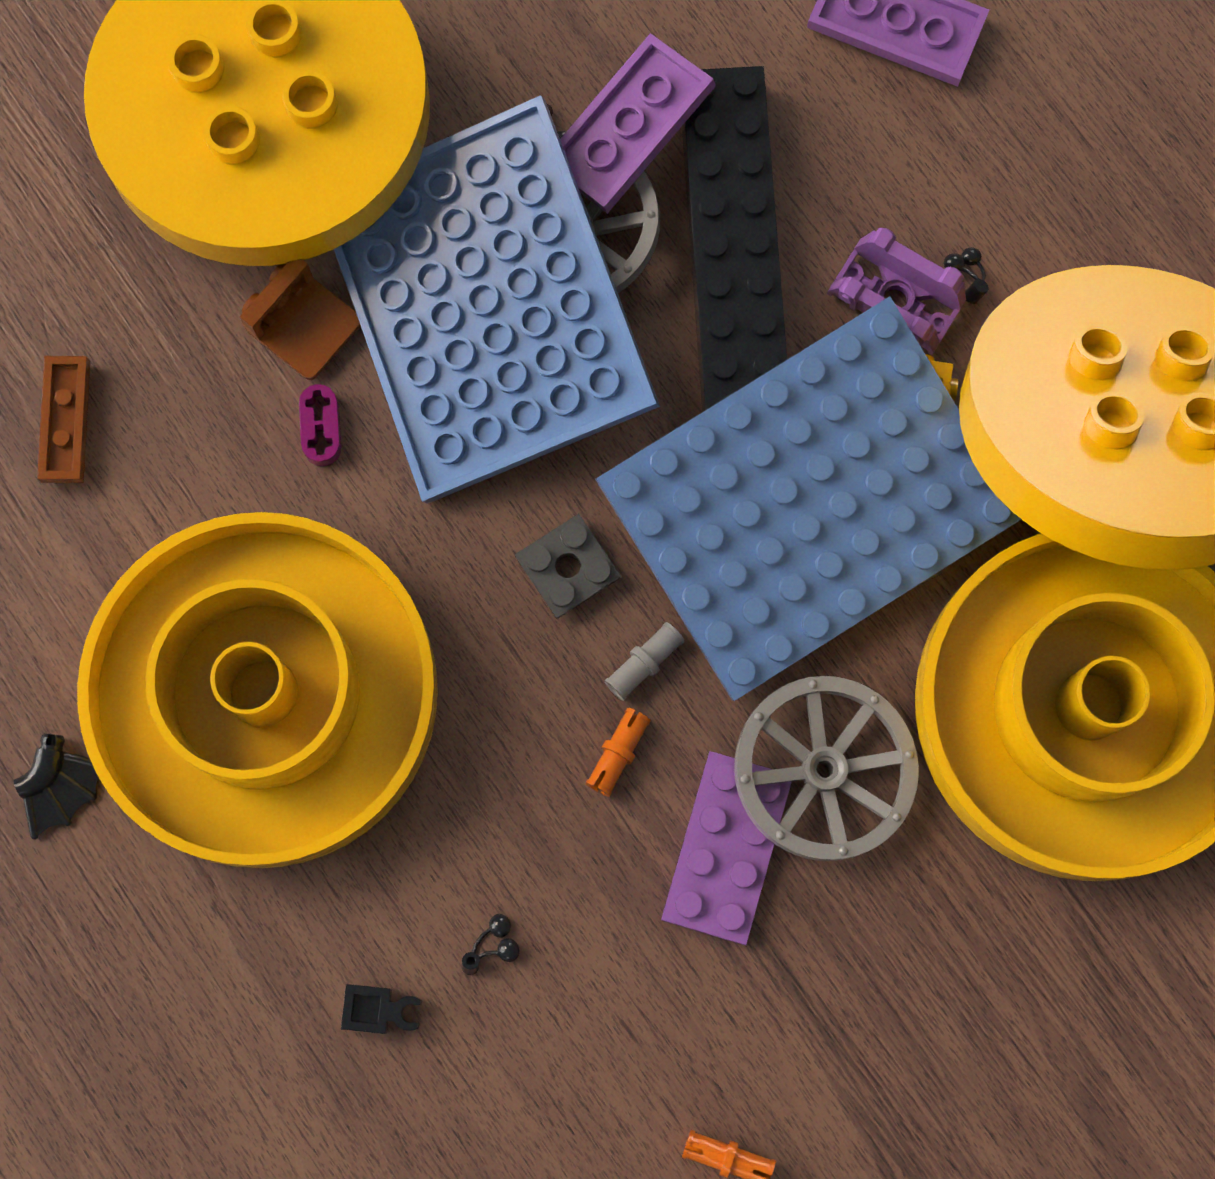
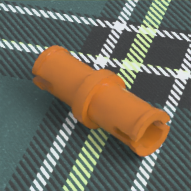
[585,708,651,797]
[682,1130,776,1179]

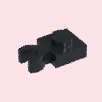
[341,984,422,1034]

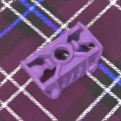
[827,228,966,355]

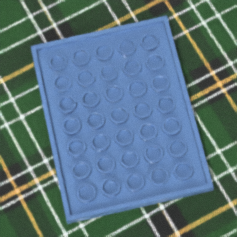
[334,95,660,504]
[595,296,1021,701]

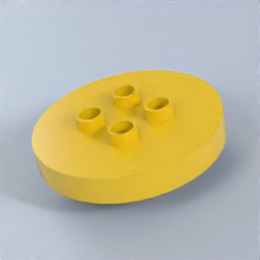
[84,0,430,266]
[959,265,1215,570]
[77,512,438,868]
[915,533,1215,881]

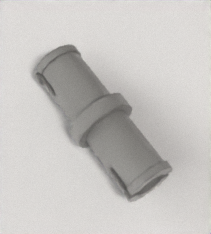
[604,622,684,701]

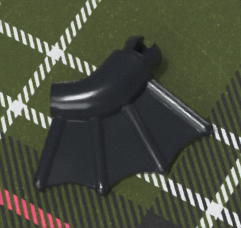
[13,733,99,840]

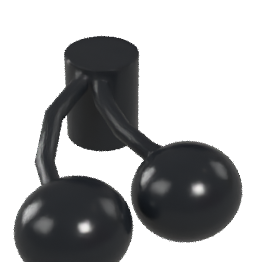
[943,247,989,304]
[461,914,519,975]

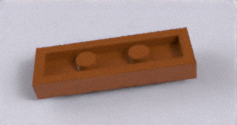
[37,356,91,483]

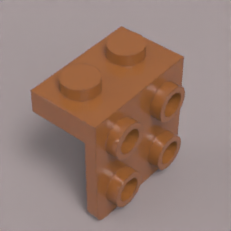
[240,259,361,380]

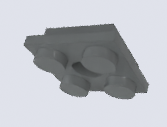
[515,514,621,619]

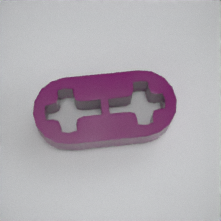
[299,384,342,467]

